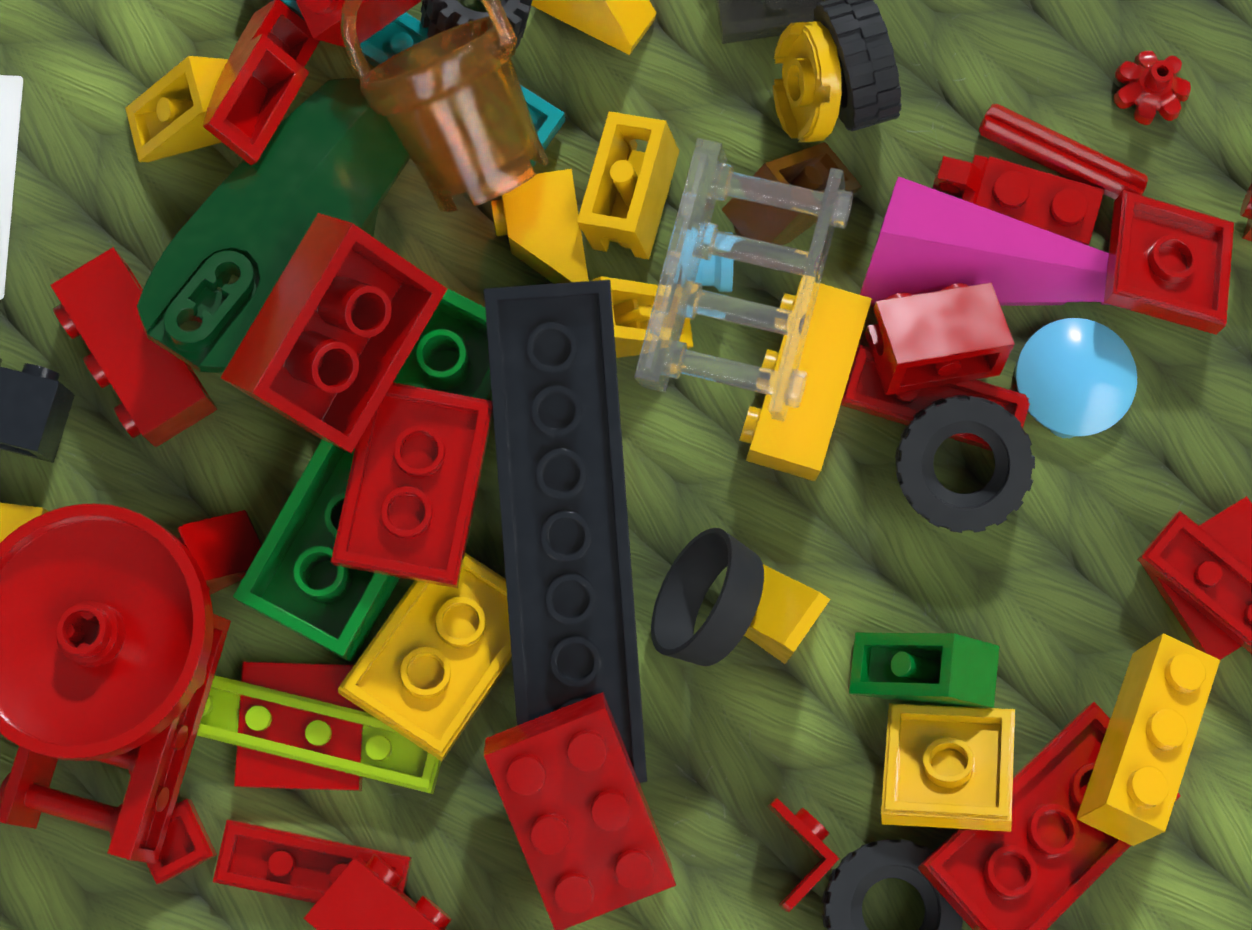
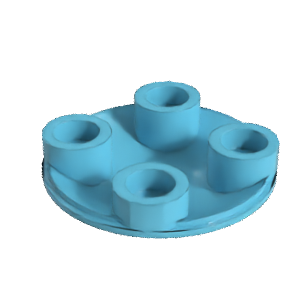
[1014,318,1137,438]

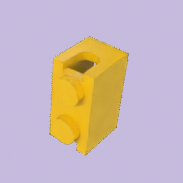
[577,111,680,260]

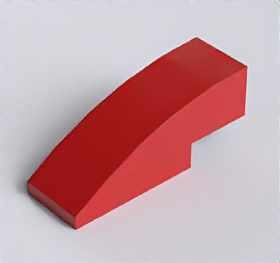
[203,0,320,165]

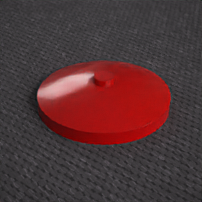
[0,503,214,761]

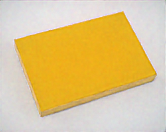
[338,553,512,761]

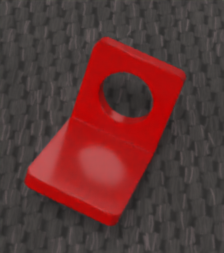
[767,798,840,912]

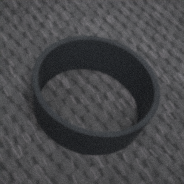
[651,528,764,666]

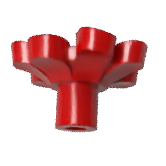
[1113,50,1191,125]

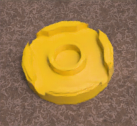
[773,21,842,142]

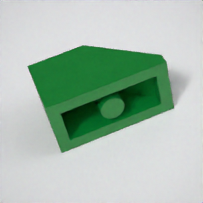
[849,632,1000,708]

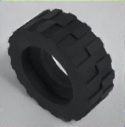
[813,0,902,132]
[895,395,1035,533]
[822,839,964,930]

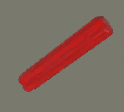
[979,104,1148,200]

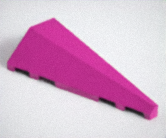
[859,176,1110,307]

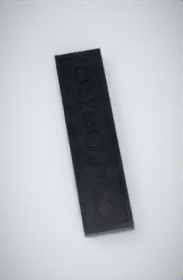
[484,280,647,783]

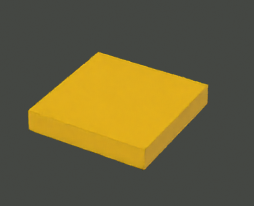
[881,703,1015,832]

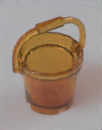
[341,0,549,212]

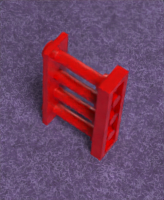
[0,613,231,864]

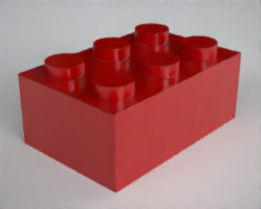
[220,213,447,453]
[484,692,676,930]

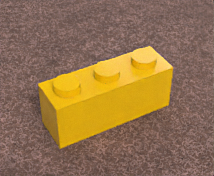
[739,277,872,481]
[1076,633,1220,846]

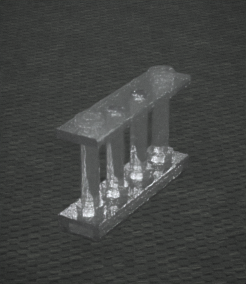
[634,138,853,422]

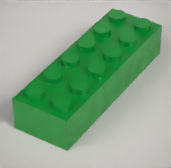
[233,287,492,664]

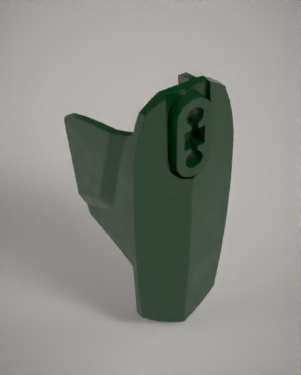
[137,78,420,373]

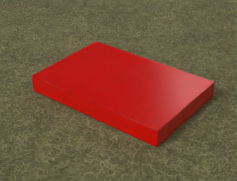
[331,382,493,588]

